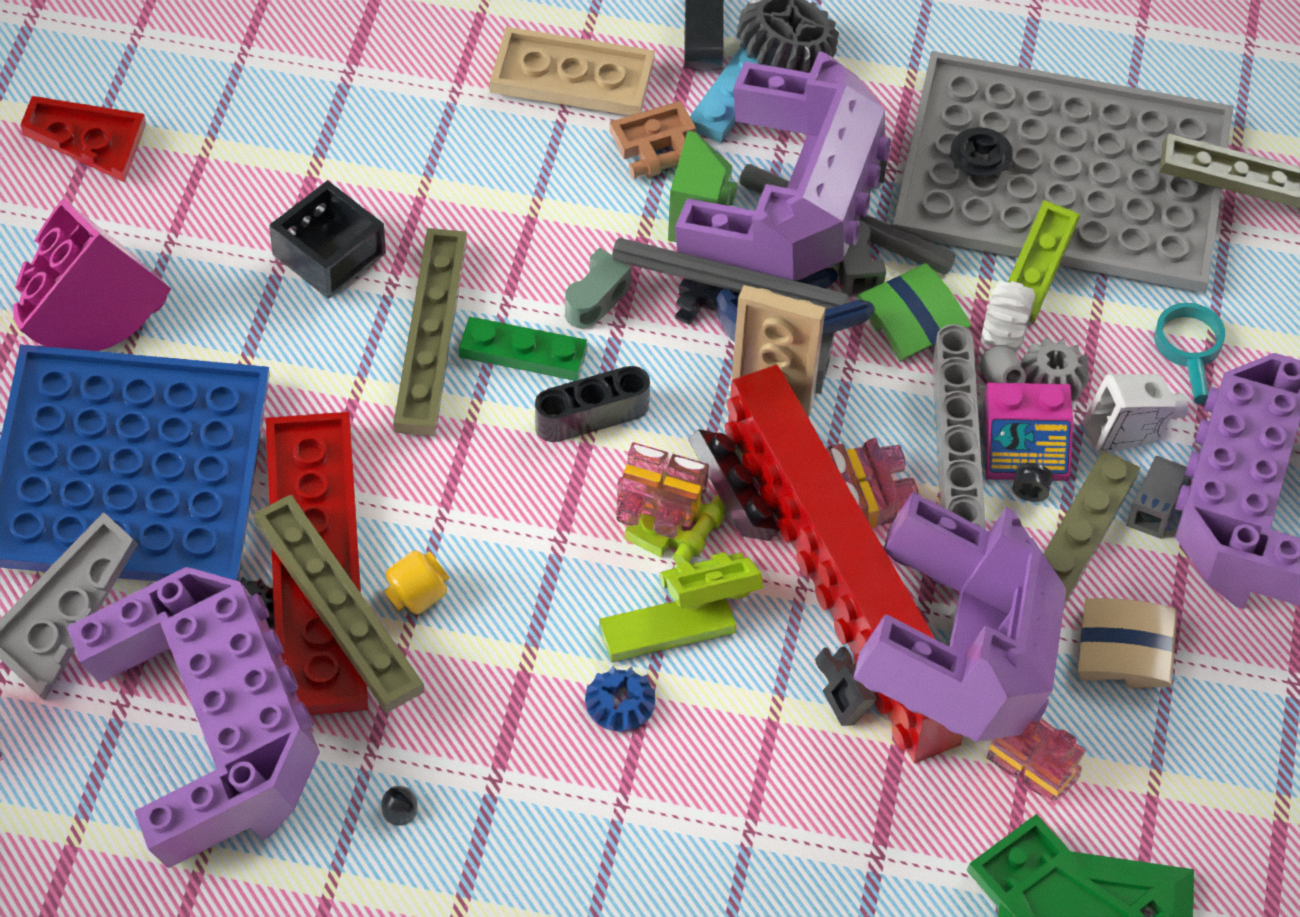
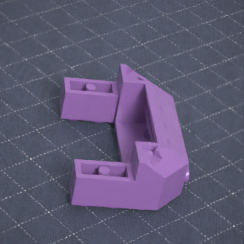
[675,52,891,281]
[1175,353,1300,609]
[853,492,1066,742]
[67,567,320,868]

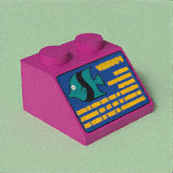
[981,383,1073,481]

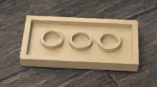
[489,26,655,116]
[730,285,825,418]

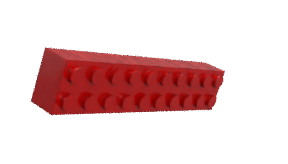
[724,364,963,764]

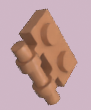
[609,101,696,179]

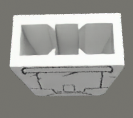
[1082,374,1188,455]

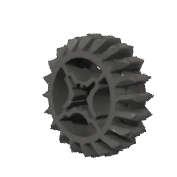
[736,0,839,73]

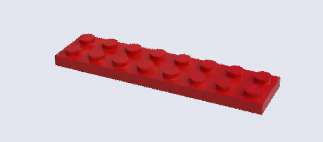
[266,412,369,715]

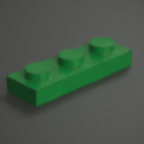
[459,316,588,381]

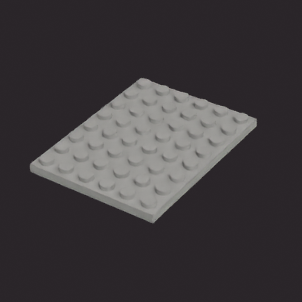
[893,51,1234,293]

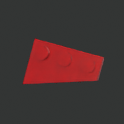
[20,96,146,183]

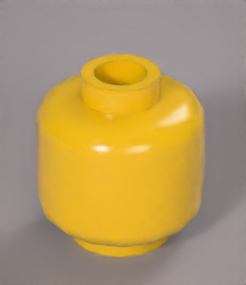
[384,550,450,615]

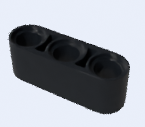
[684,0,724,70]
[535,366,650,442]

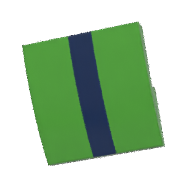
[857,263,972,362]

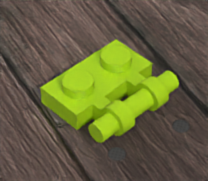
[625,470,726,563]
[659,552,764,609]

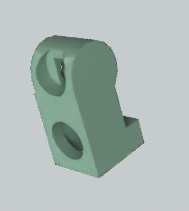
[565,247,631,329]

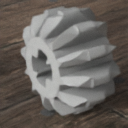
[1020,337,1090,401]

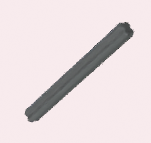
[739,164,956,274]
[612,238,849,310]

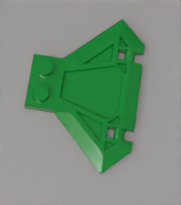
[966,814,1194,917]

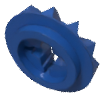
[585,666,656,732]

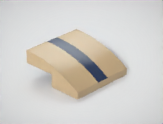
[1078,598,1178,688]

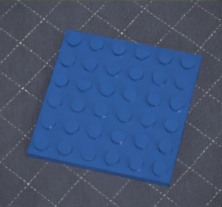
[0,344,270,582]

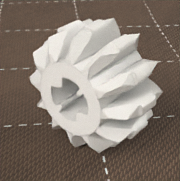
[982,281,1035,352]

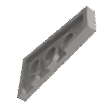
[0,512,138,700]

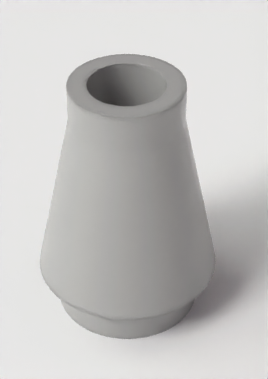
[980,345,1026,383]

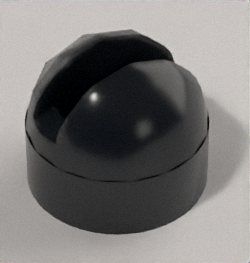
[381,785,418,826]

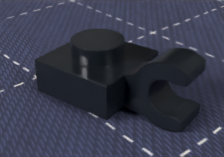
[675,279,729,325]
[815,646,877,726]

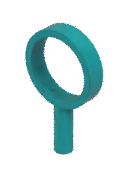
[1154,303,1225,404]

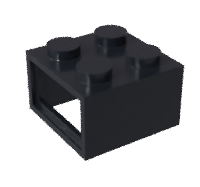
[269,180,386,299]

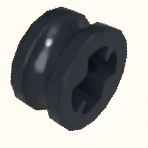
[1012,463,1053,502]

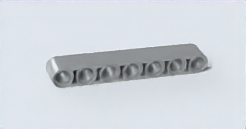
[932,324,986,529]

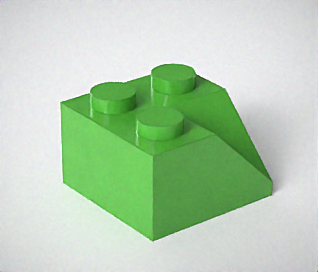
[668,131,738,243]

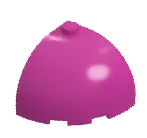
[13,198,171,351]

